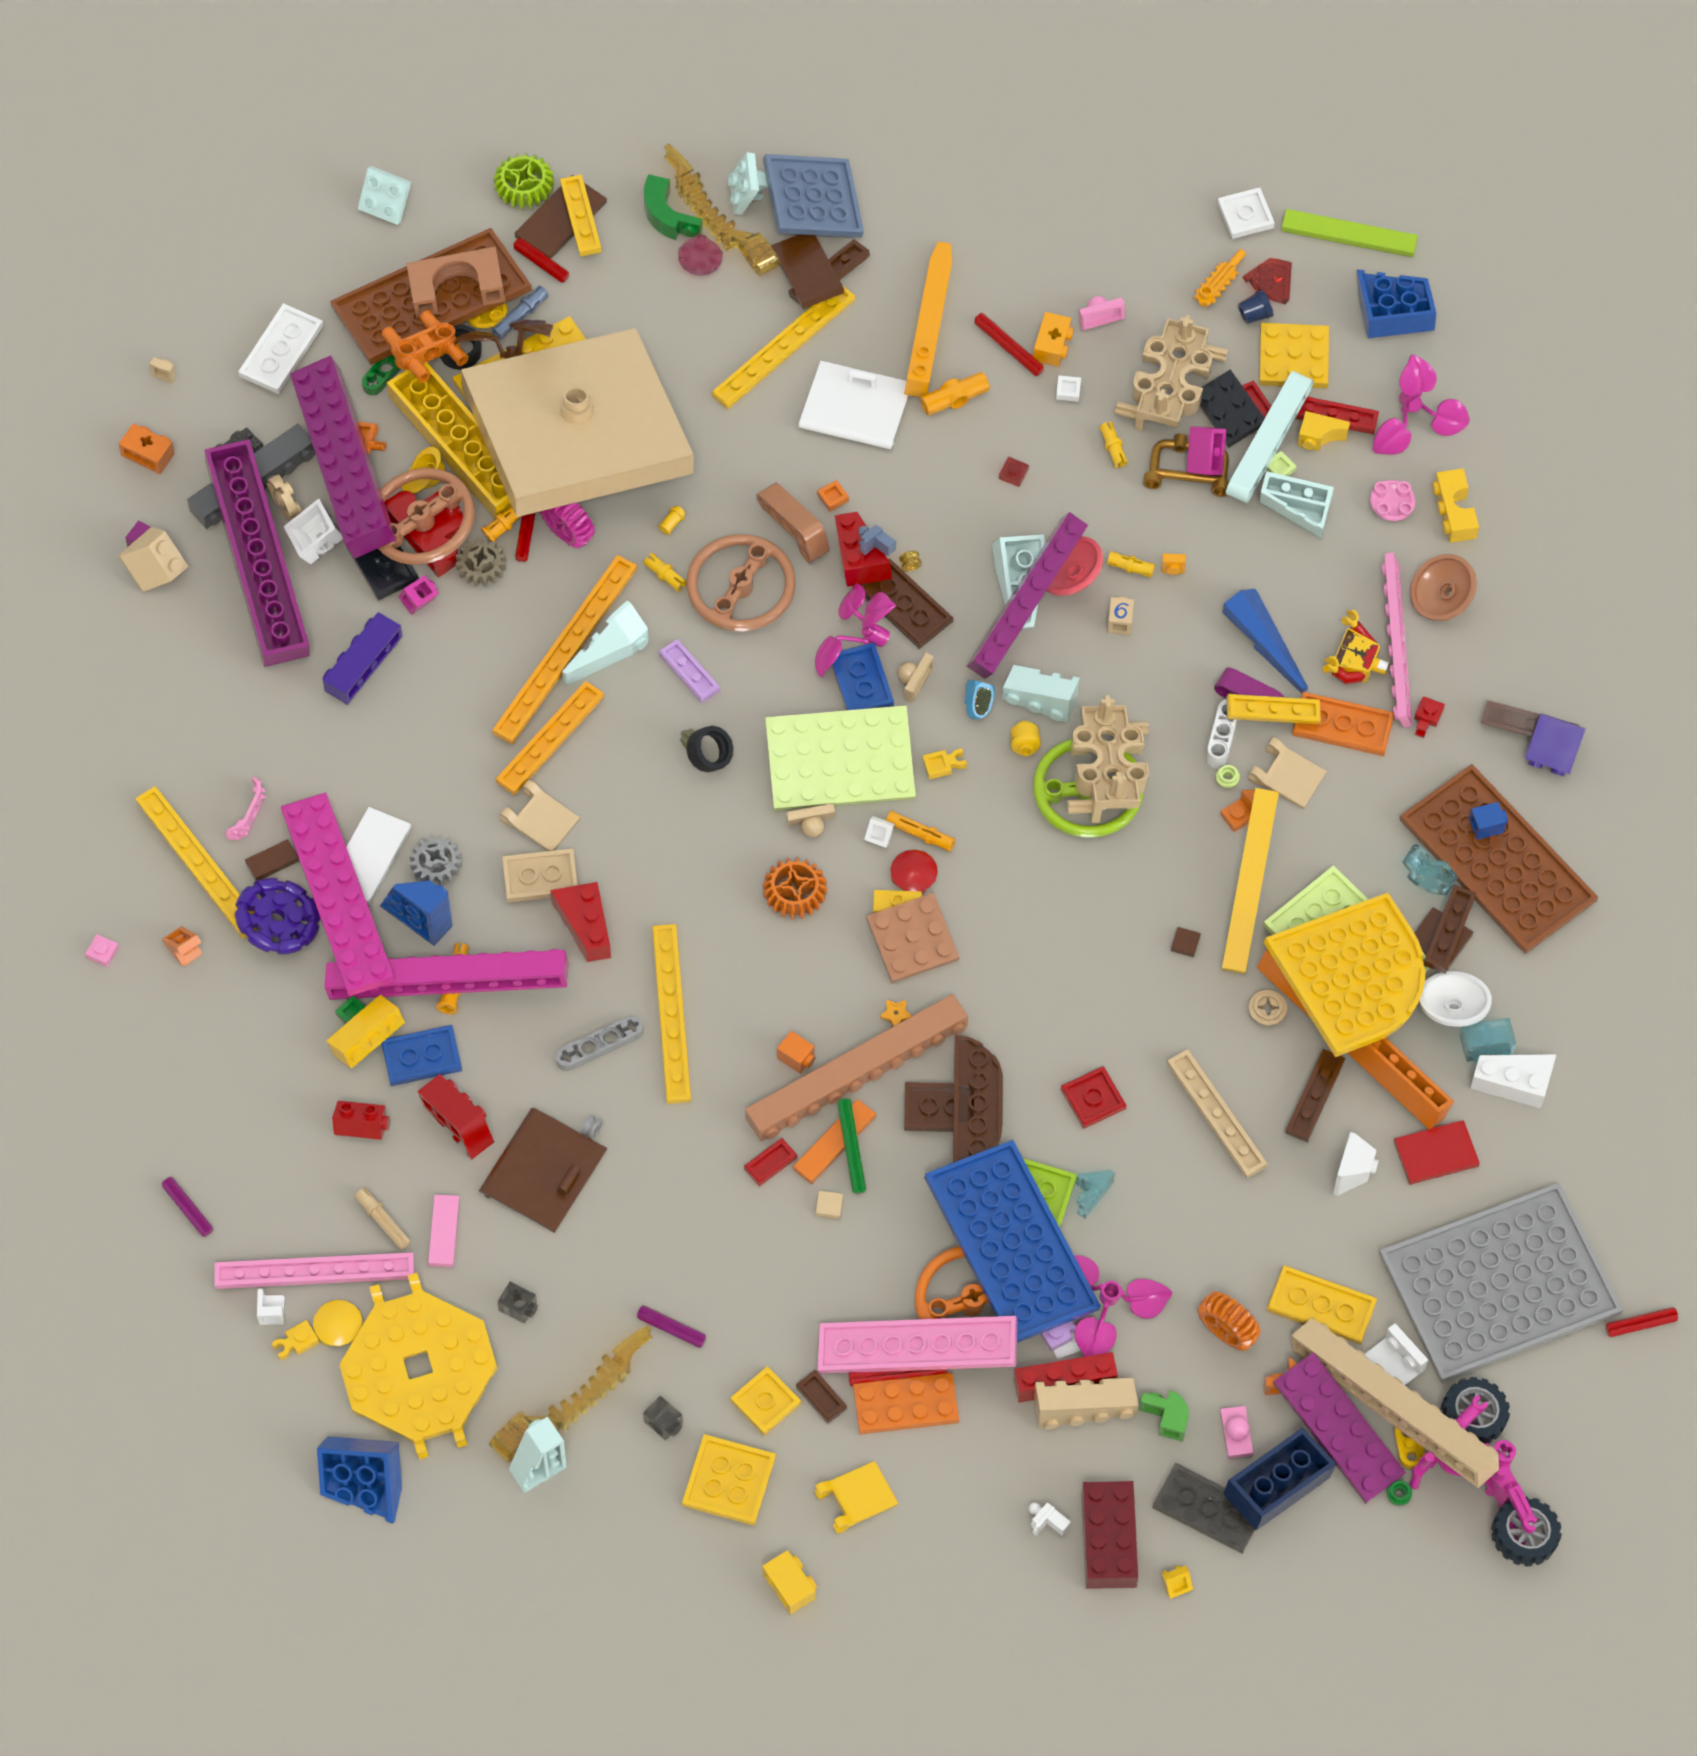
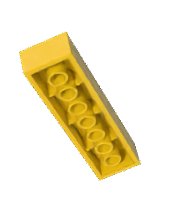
[387,362,512,519]

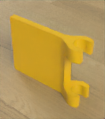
[814,1461,898,1534]

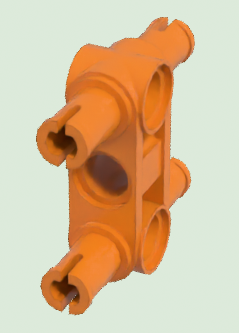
[381,310,469,383]

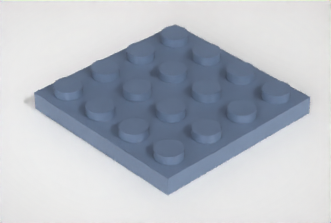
[763,154,864,238]

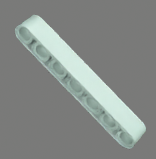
[1226,371,1314,503]

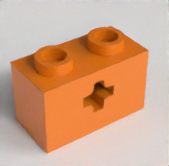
[119,423,175,474]

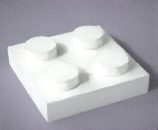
[1217,187,1275,239]

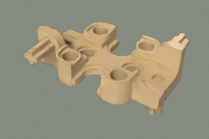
[1115,315,1228,431]
[1067,695,1149,823]

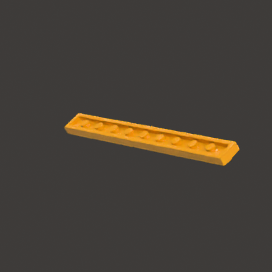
[492,555,637,745]

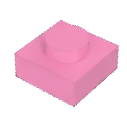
[85,934,119,967]

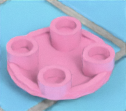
[1370,480,1416,521]

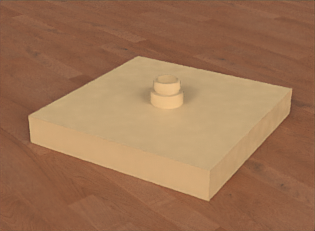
[461,328,694,517]

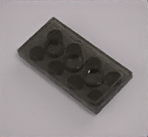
[1152,1463,1255,1554]

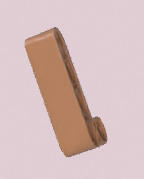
[756,482,829,563]

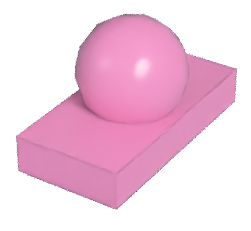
[1079,296,1125,331]
[1220,1406,1253,1459]

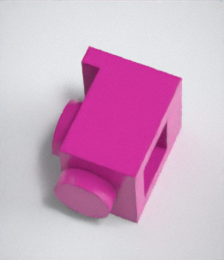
[398,575,439,615]

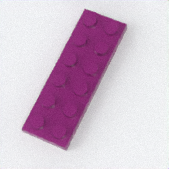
[1273,1353,1406,1504]

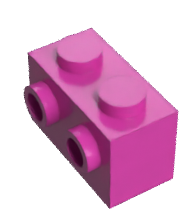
[1187,426,1226,475]

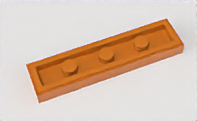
[793,1099,876,1184]

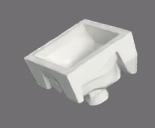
[284,499,343,564]

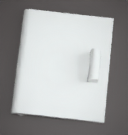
[798,360,909,450]

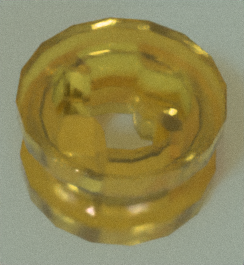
[899,551,922,572]

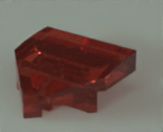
[1242,258,1292,305]

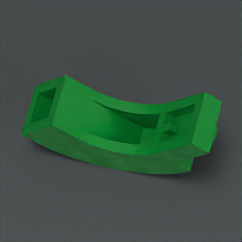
[644,174,703,240]

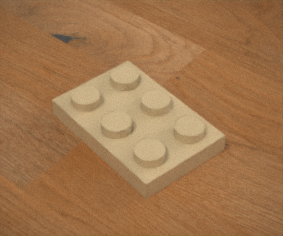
[502,848,578,903]

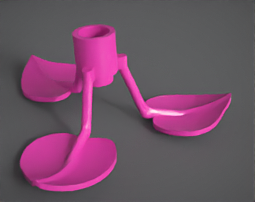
[1372,355,1470,455]
[815,584,896,678]
[1074,1255,1173,1357]

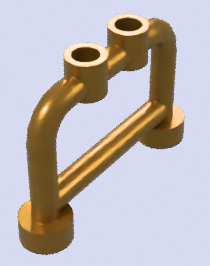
[1143,433,1229,497]

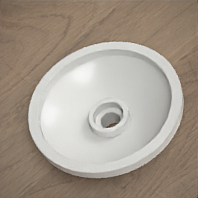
[1419,971,1492,1027]

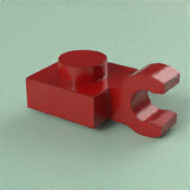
[1414,696,1445,738]

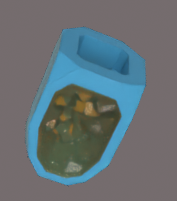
[964,680,995,719]

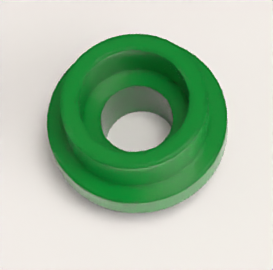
[1387,1481,1412,1506]

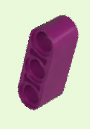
[1214,667,1284,699]

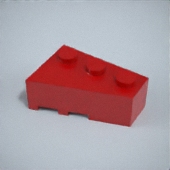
[834,512,893,587]
[550,882,611,962]
[417,1074,495,1160]

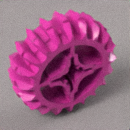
[540,502,595,548]

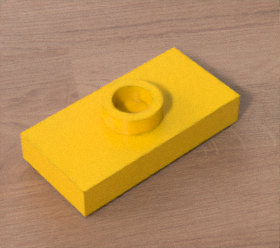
[873,890,922,913]

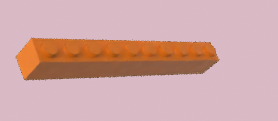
[1257,949,1454,1130]

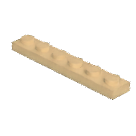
[1167,1049,1268,1179]

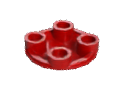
[890,849,938,894]

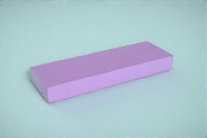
[659,639,720,703]

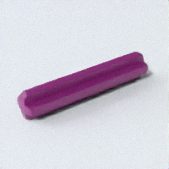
[162,1177,213,1237]
[637,1305,706,1348]

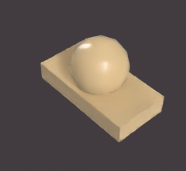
[897,652,934,703]
[786,804,835,838]

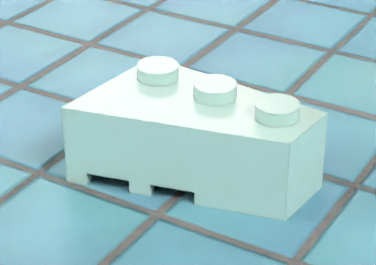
[1260,471,1334,539]
[1002,665,1080,723]
[509,1417,567,1493]

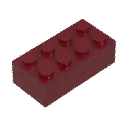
[1082,1481,1138,1589]

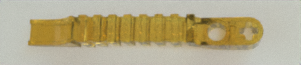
[664,144,780,276]
[489,1326,652,1463]

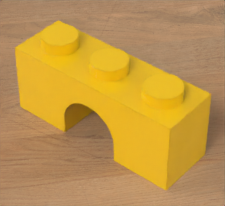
[1432,468,1479,543]

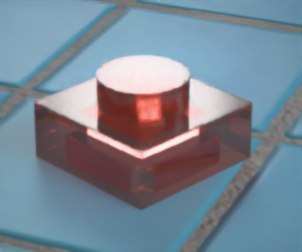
[999,456,1029,487]

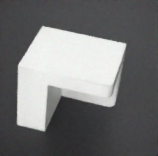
[257,1289,285,1325]

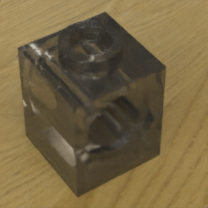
[497,1281,538,1324]
[643,1395,683,1441]

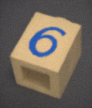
[1107,596,1134,635]

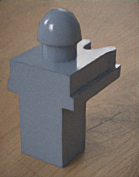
[858,525,897,556]

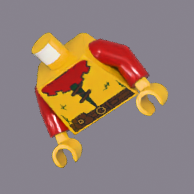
[1322,610,1390,685]

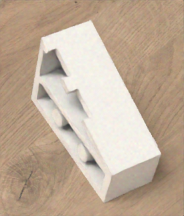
[1470,1054,1556,1109]

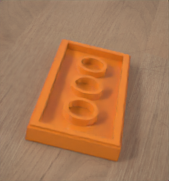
[1292,692,1394,756]

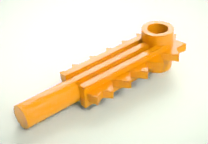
[1193,249,1246,307]

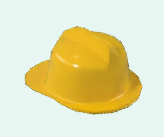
[401,447,445,494]

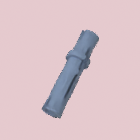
[491,285,549,340]

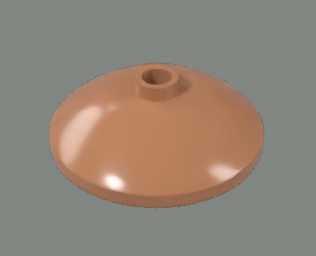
[1410,554,1477,621]

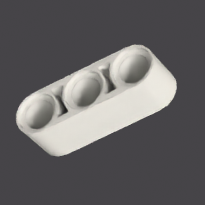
[1206,700,1238,769]

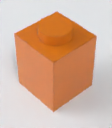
[777,1031,816,1074]

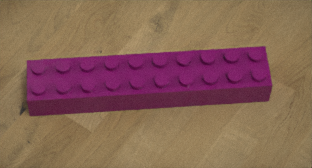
[290,355,397,559]
[204,439,310,667]

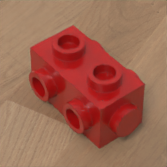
[332,1100,390,1140]

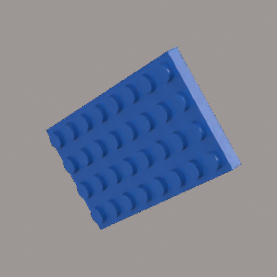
[924,1140,1101,1343]

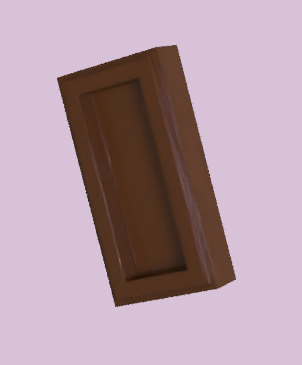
[245,839,299,881]
[796,1370,847,1424]

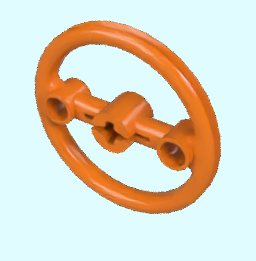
[915,1247,989,1319]

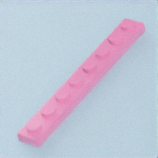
[1382,552,1413,728]
[215,1252,414,1289]

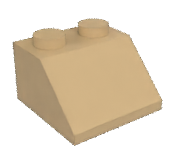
[118,527,189,592]

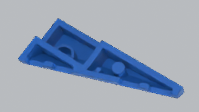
[1222,589,1308,693]

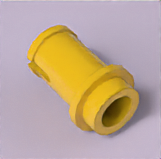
[658,505,686,535]

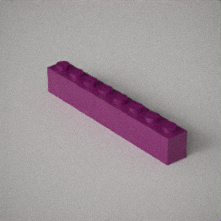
[966,512,1088,679]

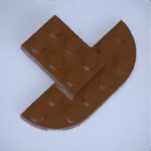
[904,1035,1003,1163]

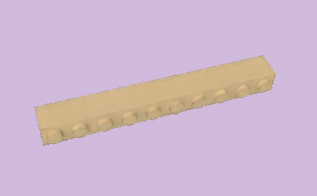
[1291,1318,1499,1488]

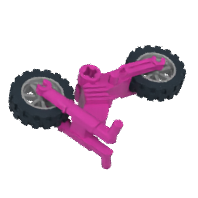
[1409,1377,1562,1567]

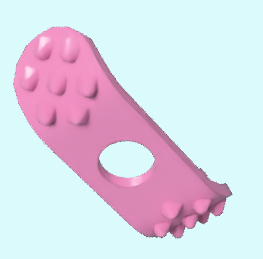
[225,776,266,840]

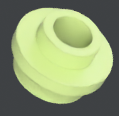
[1216,765,1240,788]

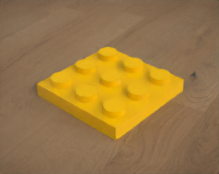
[1259,323,1329,388]
[682,1434,776,1526]

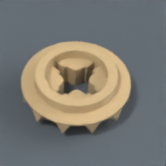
[1248,990,1287,1027]

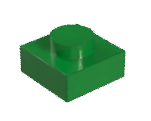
[335,996,365,1024]

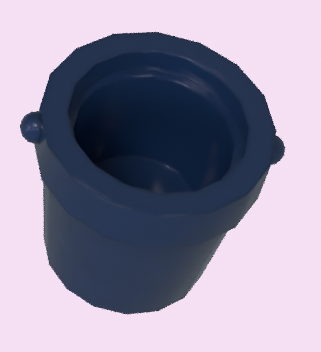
[1238,289,1274,324]

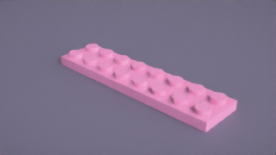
[818,1316,1018,1374]

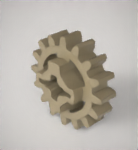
[456,538,506,587]

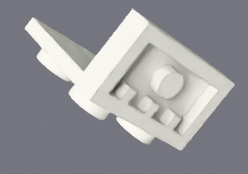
[1365,1323,1428,1386]

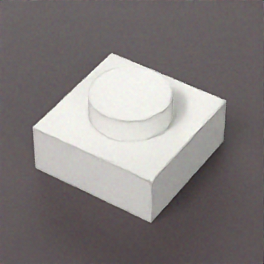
[1056,376,1081,402]
[864,816,895,848]

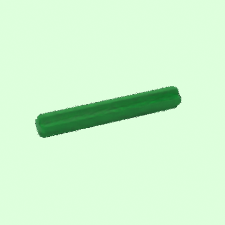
[837,1098,866,1194]

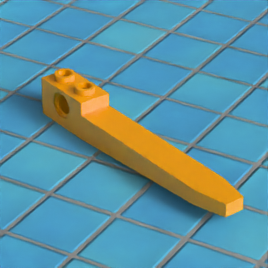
[904,241,952,397]

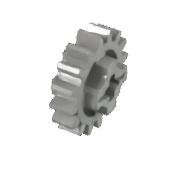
[410,835,462,886]

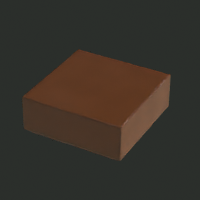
[1171,927,1201,957]

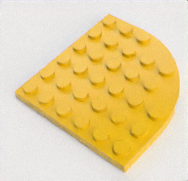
[1264,893,1426,1057]

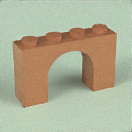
[406,247,506,318]

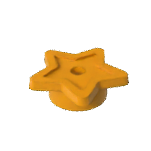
[880,1000,912,1027]

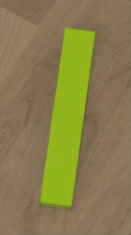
[1281,209,1418,257]

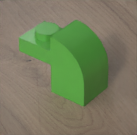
[1139,1390,1189,1442]

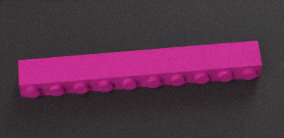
[324,949,569,1000]

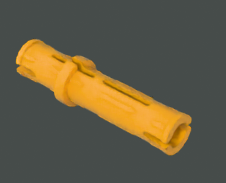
[886,810,956,852]

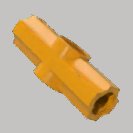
[920,372,990,416]

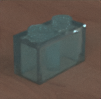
[1460,1018,1516,1062]

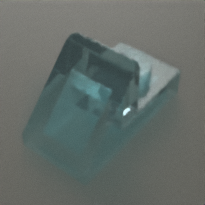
[1076,1170,1115,1219]

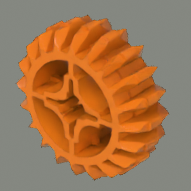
[763,856,827,920]
[1197,1291,1261,1351]

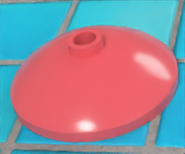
[1046,536,1103,596]

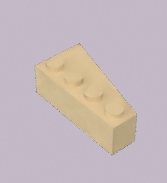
[1033,1378,1139,1430]

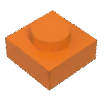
[817,480,849,512]

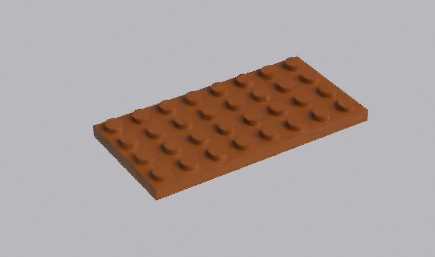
[330,228,532,365]
[1400,764,1598,954]

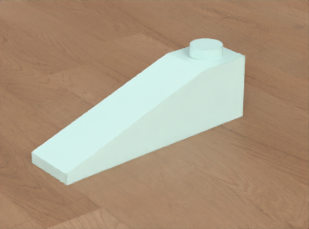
[992,534,1045,628]
[562,600,649,685]

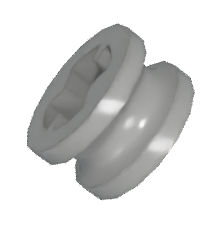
[581,1115,603,1140]

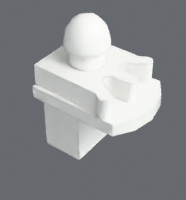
[1029,1502,1071,1536]

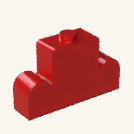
[385,491,463,578]

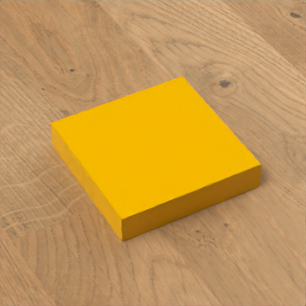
[730,1366,801,1436]

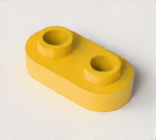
[1394,1427,1425,1470]

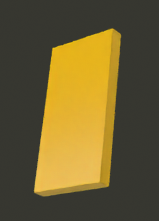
[1267,1265,1377,1345]

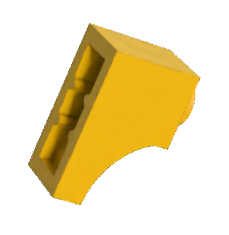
[1297,411,1350,451]

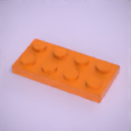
[853,1373,959,1435]

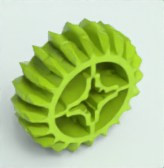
[494,152,554,210]

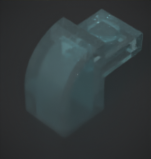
[1402,844,1458,895]

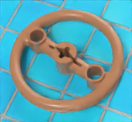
[378,468,475,565]
[687,534,795,631]

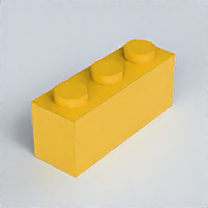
[326,995,405,1069]

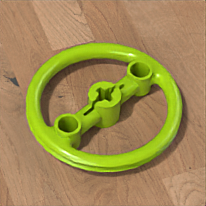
[1033,738,1144,837]

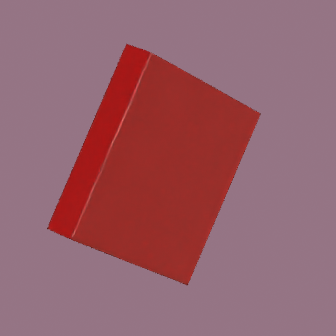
[1060,1066,1127,1129]

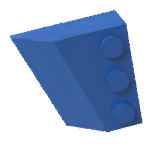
[1357,269,1436,338]
[380,881,453,946]
[317,1436,402,1524]

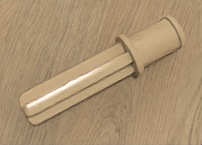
[354,1187,410,1250]

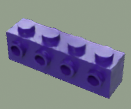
[323,612,403,705]

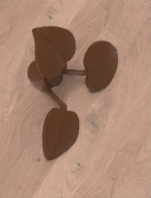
[454,319,553,359]

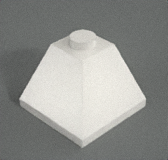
[1333,1132,1379,1196]

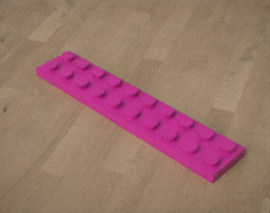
[281,792,395,996]

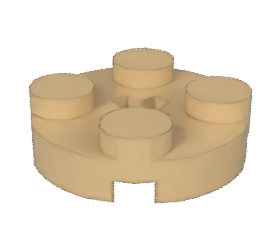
[266,474,302,520]

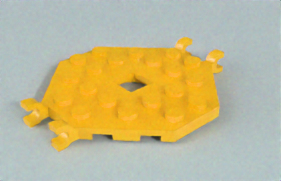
[339,1273,498,1460]

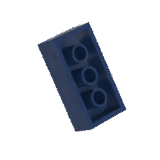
[1223,1428,1336,1531]

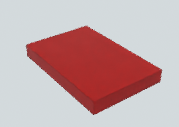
[1394,1120,1480,1185]

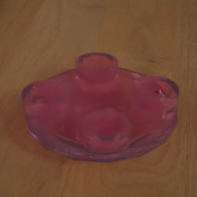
[678,234,723,275]

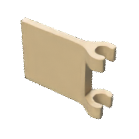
[1248,737,1327,809]
[500,779,580,851]

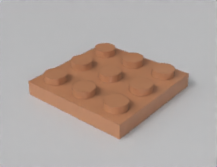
[866,893,960,983]

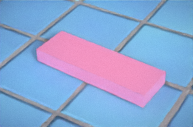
[428,1195,460,1267]

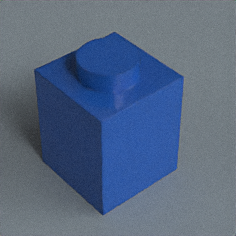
[1469,802,1508,840]

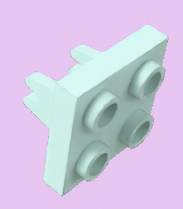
[728,152,768,215]
[358,166,411,225]

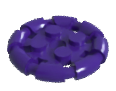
[235,878,320,955]

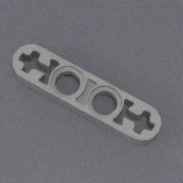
[556,1016,643,1071]

